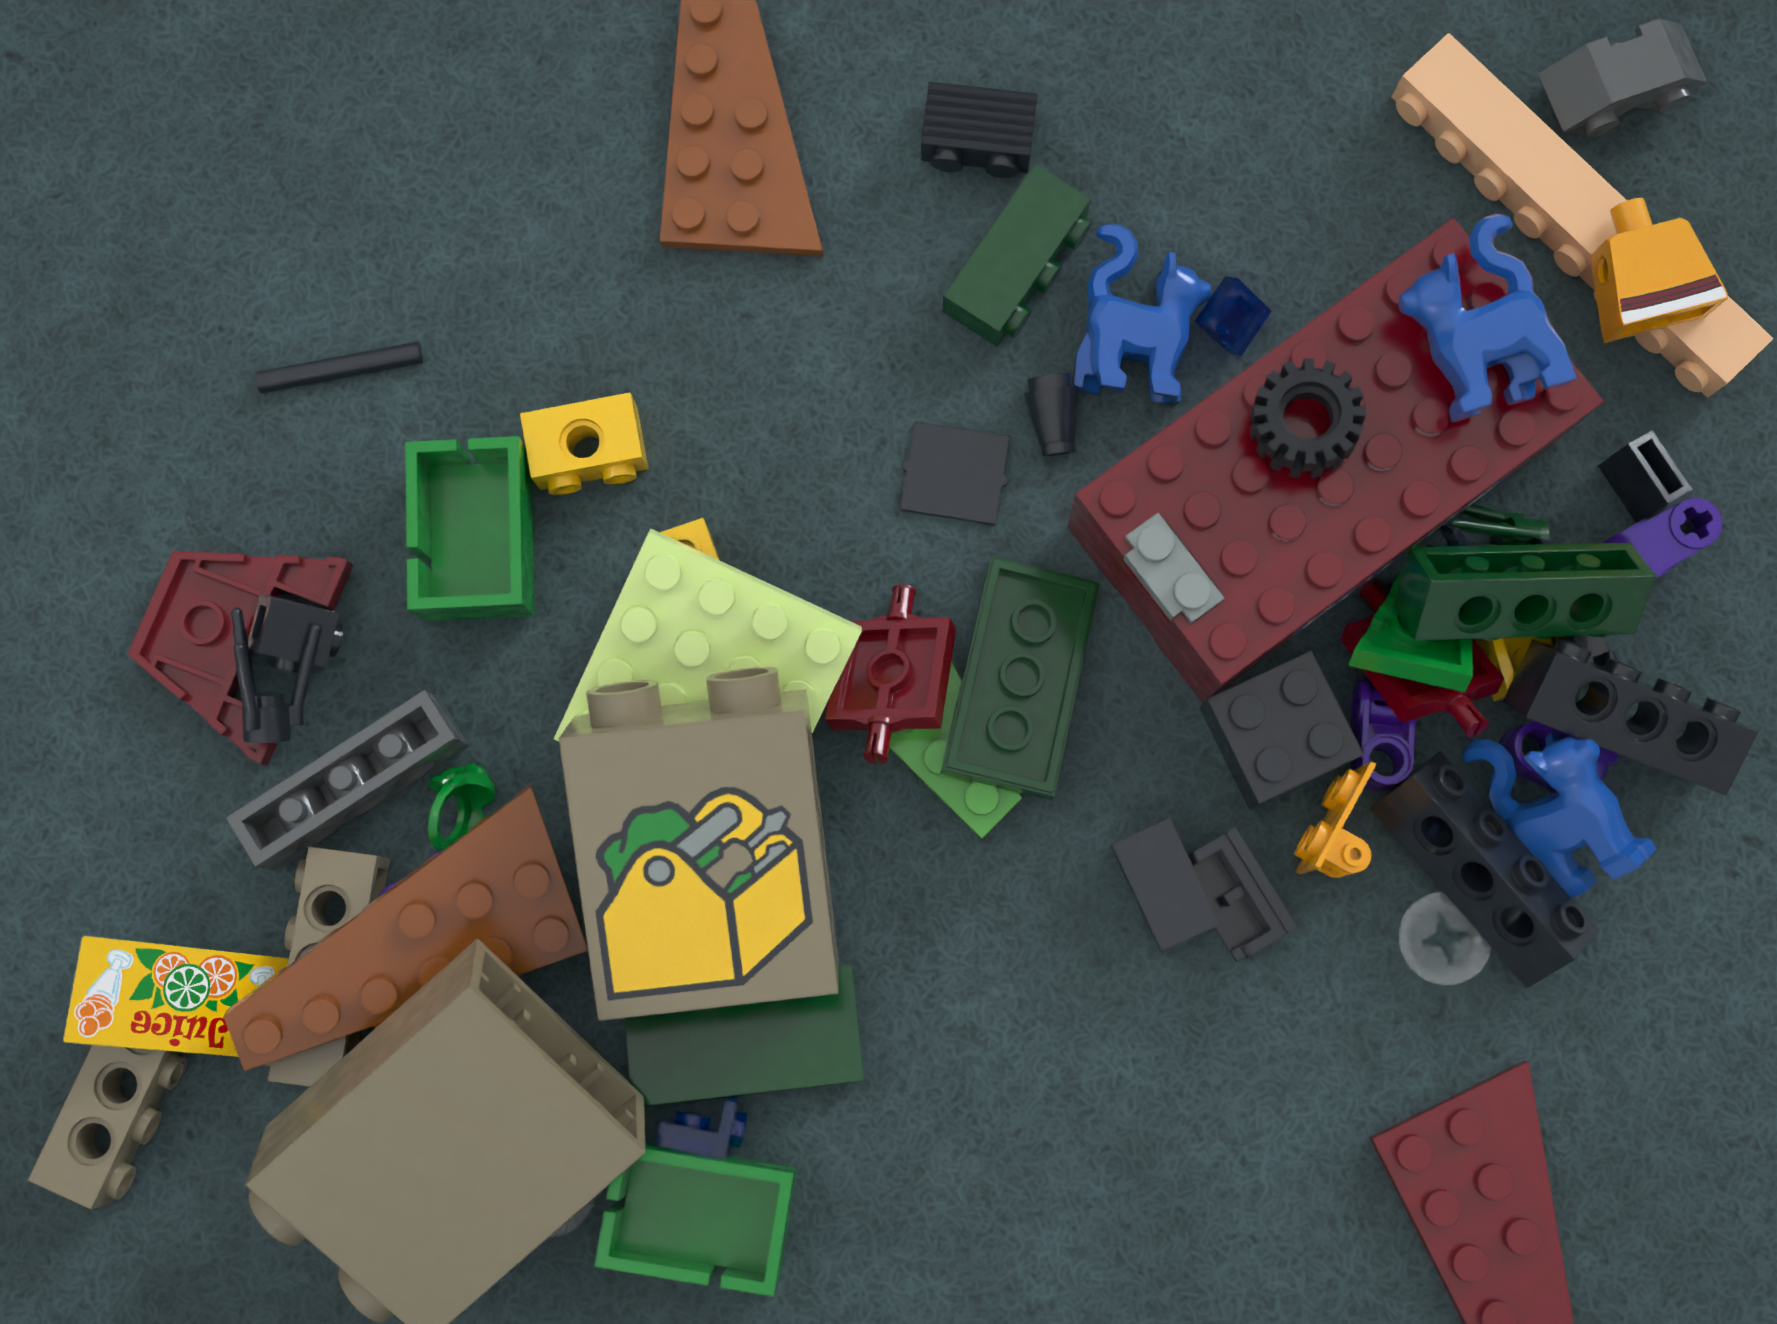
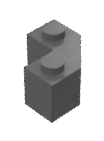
[1538,19,1707,138]

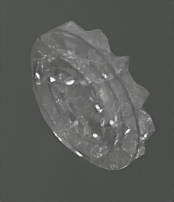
[1397,892,1491,985]

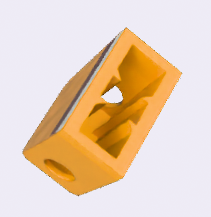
[1591,198,1729,343]

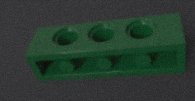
[1394,543,1656,642]

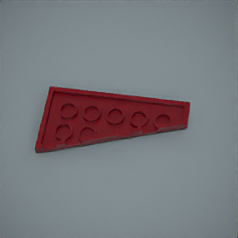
[1369,1061,1574,1324]

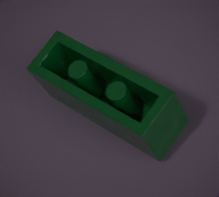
[943,164,1092,347]

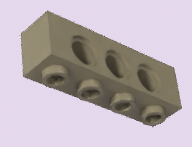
[265,847,390,1087]
[28,1045,187,1209]

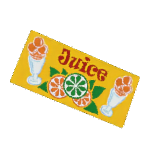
[63,936,289,1057]

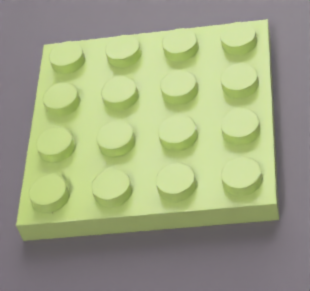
[554,529,862,741]

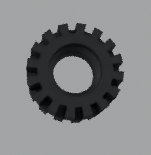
[1250,358,1366,478]

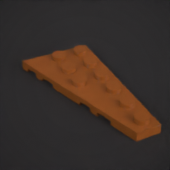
[660,0,823,256]
[223,783,588,1071]

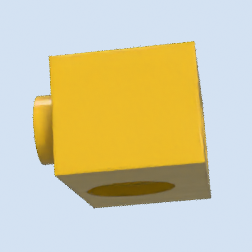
[520,393,648,495]

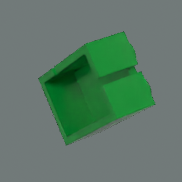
[405,436,535,622]
[594,1142,798,1297]

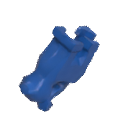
[1398,214,1577,423]
[1073,223,1211,406]
[1462,732,1656,898]

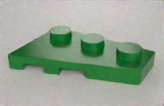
[1348,546,1473,692]

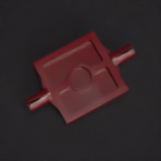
[1340,580,1505,737]
[825,584,956,764]

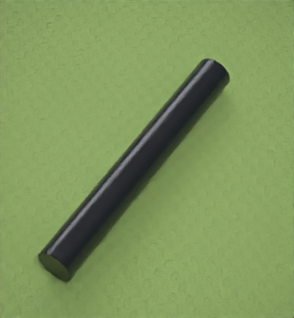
[255,341,423,393]

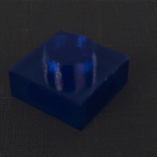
[1195,276,1272,356]

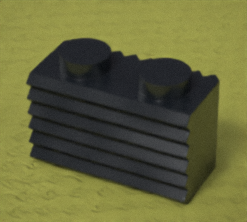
[921,81,1038,178]

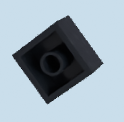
[1199,650,1364,809]

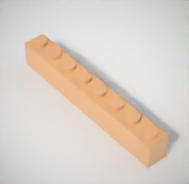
[1391,33,1774,398]

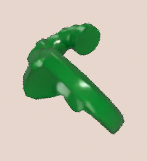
[428,763,495,852]

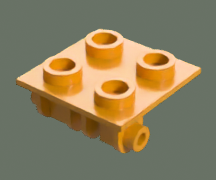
[1294,761,1376,878]

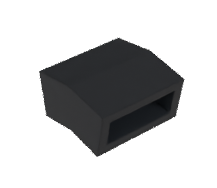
[1598,430,1692,523]

